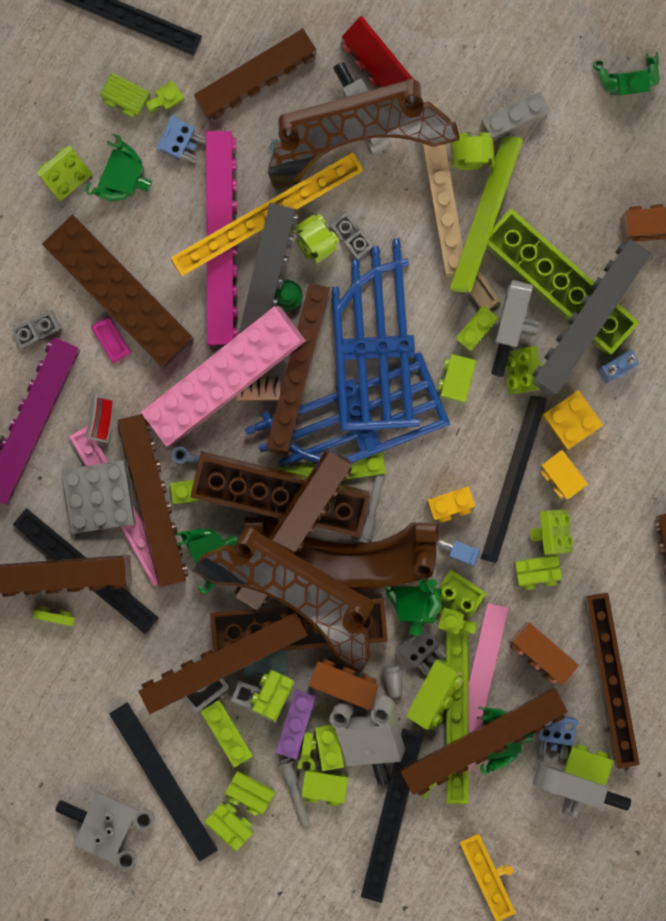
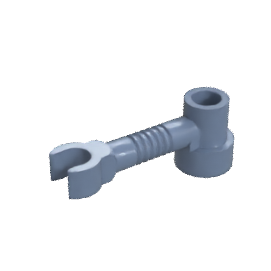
[171,446,200,464]

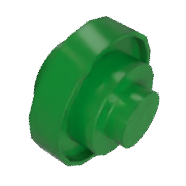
[275,279,303,312]

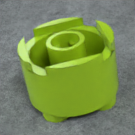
[450,133,495,170]
[291,214,339,265]

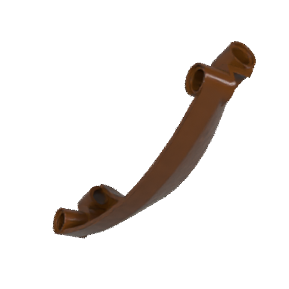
[244,517,439,589]

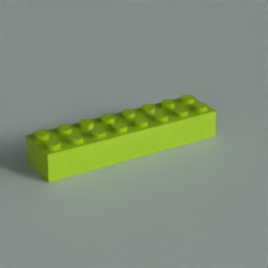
[486,208,640,357]

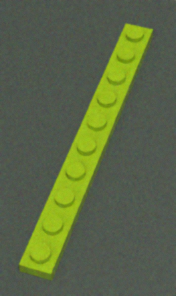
[170,452,386,505]

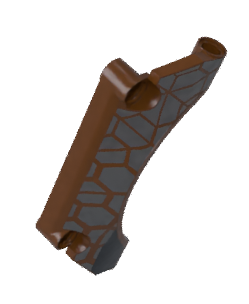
[268,79,460,189]
[193,528,374,672]

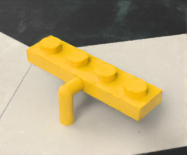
[459,833,516,921]

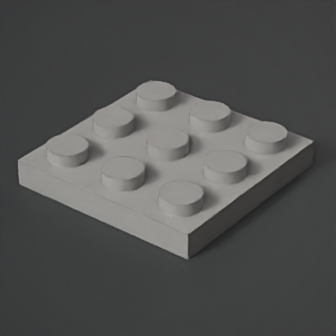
[62,460,136,534]

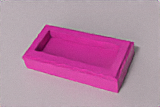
[91,316,131,364]

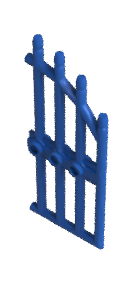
[331,238,420,431]
[244,352,451,467]

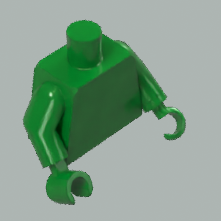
[593,52,660,96]
[85,134,152,202]
[174,528,237,594]
[383,578,442,636]
[477,706,533,775]

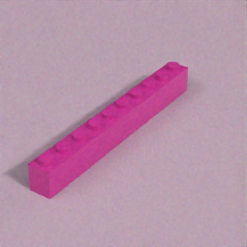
[206,131,238,347]

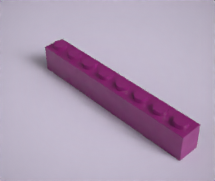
[0,337,81,505]

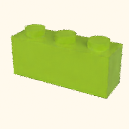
[406,659,464,730]
[201,699,254,767]

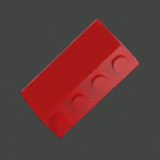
[341,15,413,88]

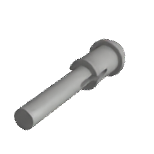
[357,475,384,543]
[278,757,310,826]

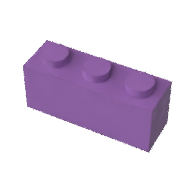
[276,689,316,759]

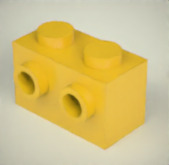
[540,450,588,501]
[427,486,476,523]

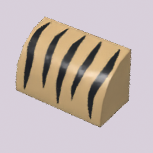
[237,376,281,402]

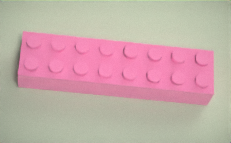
[141,306,306,447]

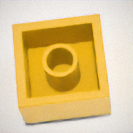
[542,390,603,451]

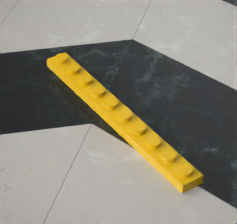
[170,152,364,277]

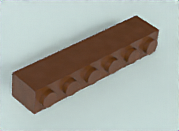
[194,28,317,120]

